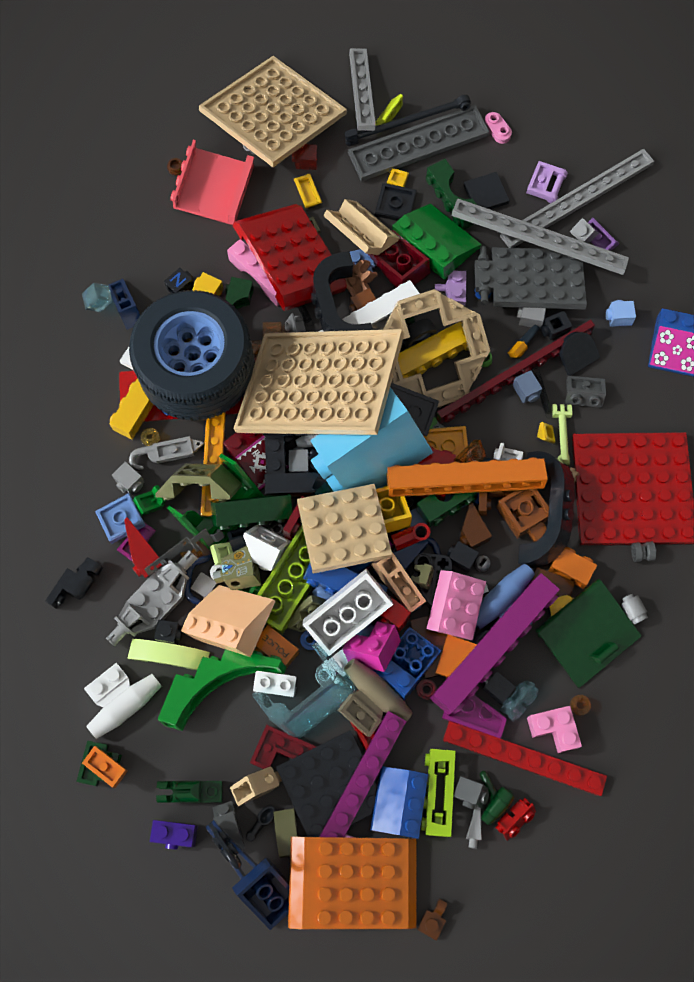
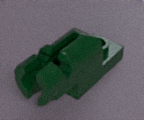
[156,781,223,803]

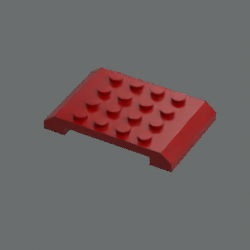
[233,204,347,311]

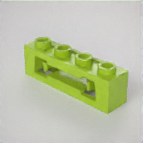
[421,749,455,837]

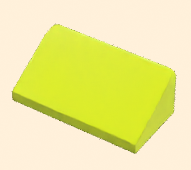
[375,94,403,126]

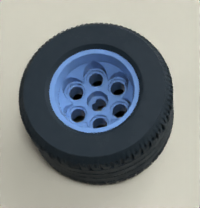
[129,290,255,421]

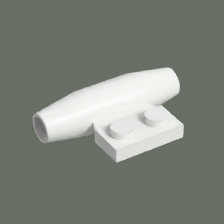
[84,663,162,739]

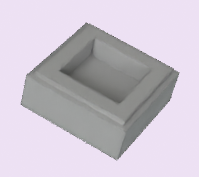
[191,572,217,598]

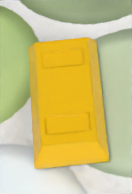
[294,174,322,208]

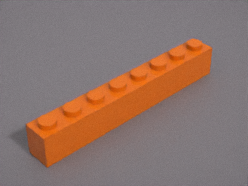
[386,457,548,497]

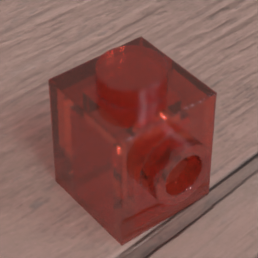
[292,144,317,170]

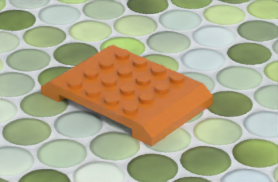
[288,837,416,929]

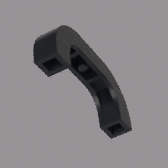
[311,251,373,332]
[518,451,575,568]

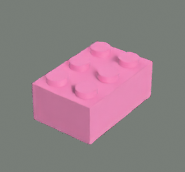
[427,570,486,640]

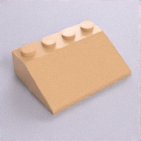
[181,585,275,657]

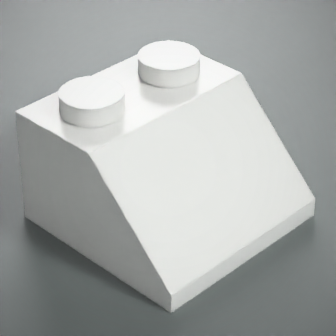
[243,525,291,571]

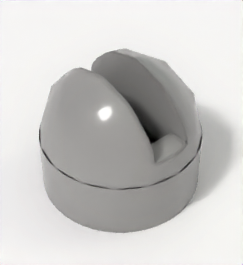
[474,555,491,572]

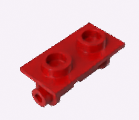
[495,798,536,841]

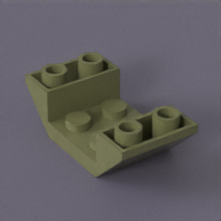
[155,464,242,502]

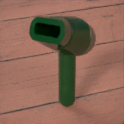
[480,771,515,826]

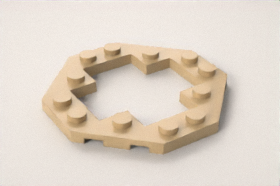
[383,289,490,407]

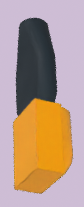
[508,325,540,358]

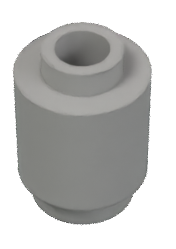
[620,594,648,625]

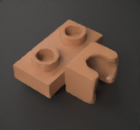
[345,260,377,296]

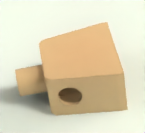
[230,767,282,807]

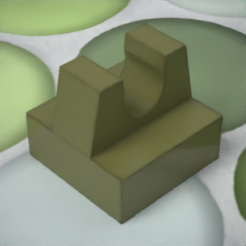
[411,564,434,590]

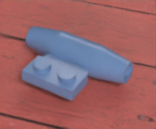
[476,564,535,630]

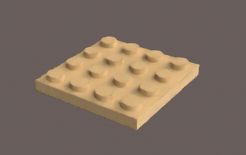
[297,484,392,574]

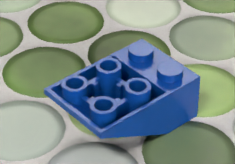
[373,627,441,701]

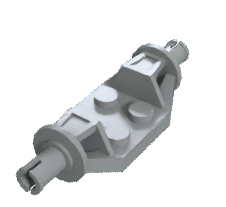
[106,550,198,646]

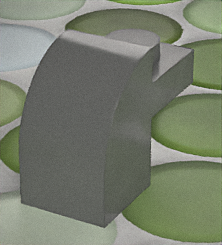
[212,801,245,849]

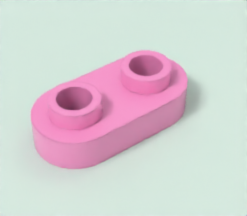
[484,112,512,144]

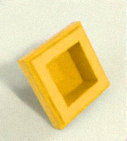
[537,422,556,444]

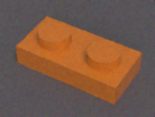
[82,746,128,788]

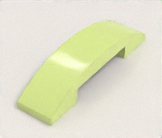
[128,639,210,671]

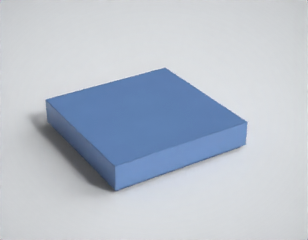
[95,493,146,544]

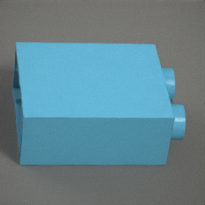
[310,387,433,492]

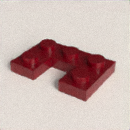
[250,724,317,769]

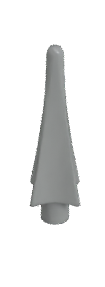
[466,806,482,849]

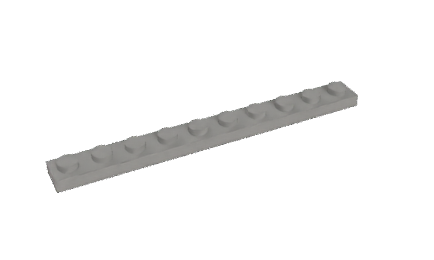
[500,149,654,248]
[451,199,629,275]

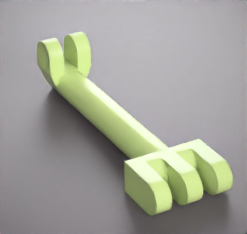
[552,404,572,465]

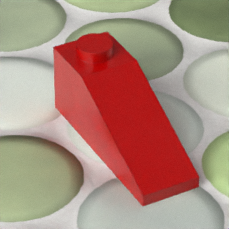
[124,517,162,578]

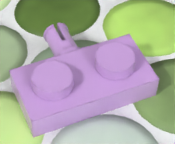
[435,271,466,306]

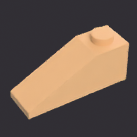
[371,552,426,612]

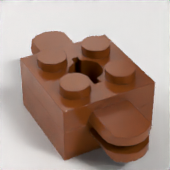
[496,489,549,542]

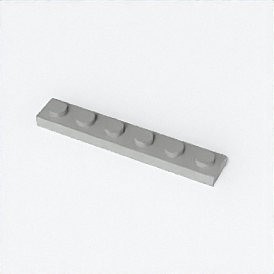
[349,48,376,131]

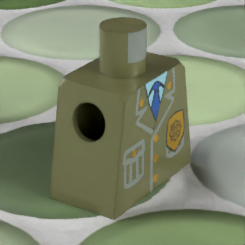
[213,546,261,590]

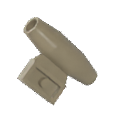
[338,658,413,737]

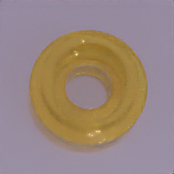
[141,428,160,446]

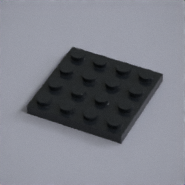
[276,730,377,837]

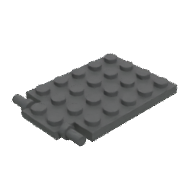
[474,246,587,309]

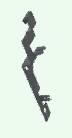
[144,528,225,576]

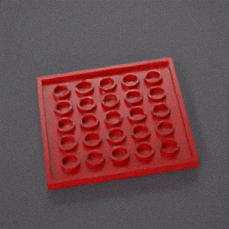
[572,432,694,545]

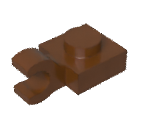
[417,898,447,941]

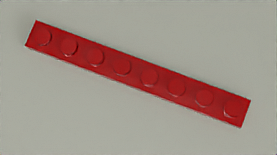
[443,721,607,796]

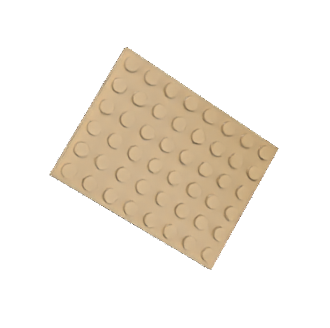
[233,329,404,435]

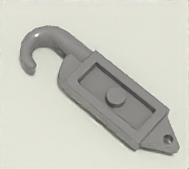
[129,436,204,470]

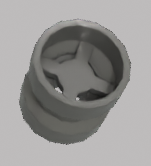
[631,541,656,562]

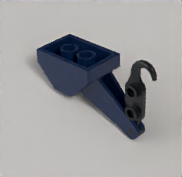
[206,820,289,930]

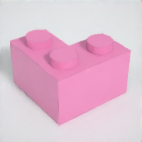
[527,706,582,753]

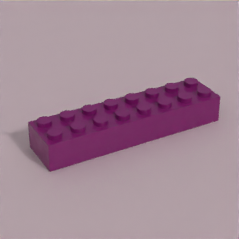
[430,573,560,715]

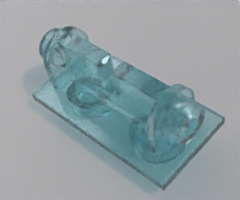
[500,680,539,722]

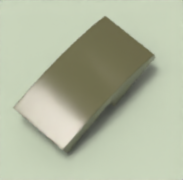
[288,595,326,632]
[274,808,299,858]

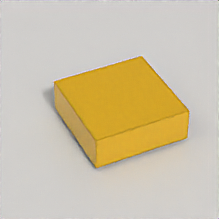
[387,168,409,187]

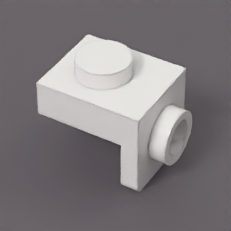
[493,443,524,461]

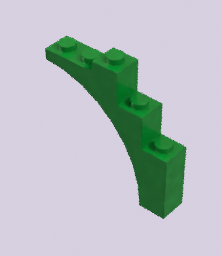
[158,649,287,731]

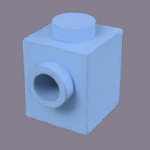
[606,300,636,327]

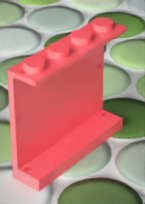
[171,139,254,225]

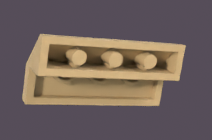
[324,199,399,255]

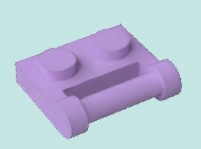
[526,161,568,203]

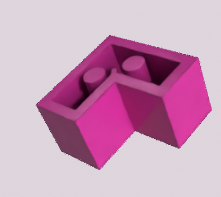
[342,622,401,672]

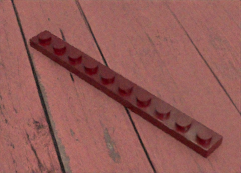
[436,320,595,424]

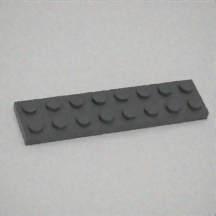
[348,105,489,182]

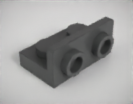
[565,376,606,407]

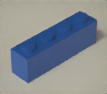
[303,563,388,595]

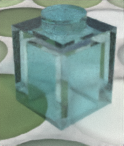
[82,283,113,312]

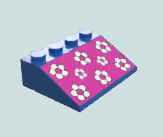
[648,308,694,377]

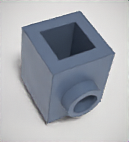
[512,371,542,404]

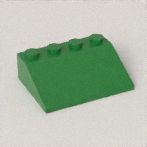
[392,203,482,280]

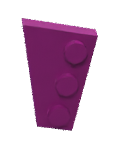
[442,694,507,739]

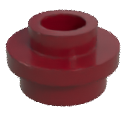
[416,679,437,700]

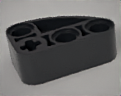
[414,553,452,610]

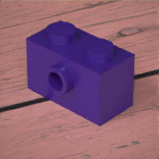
[150,820,198,850]

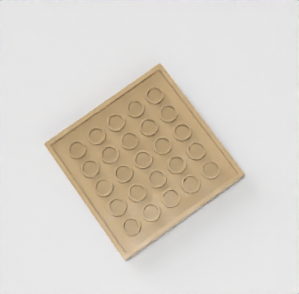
[199,56,347,167]

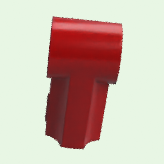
[391,523,430,551]

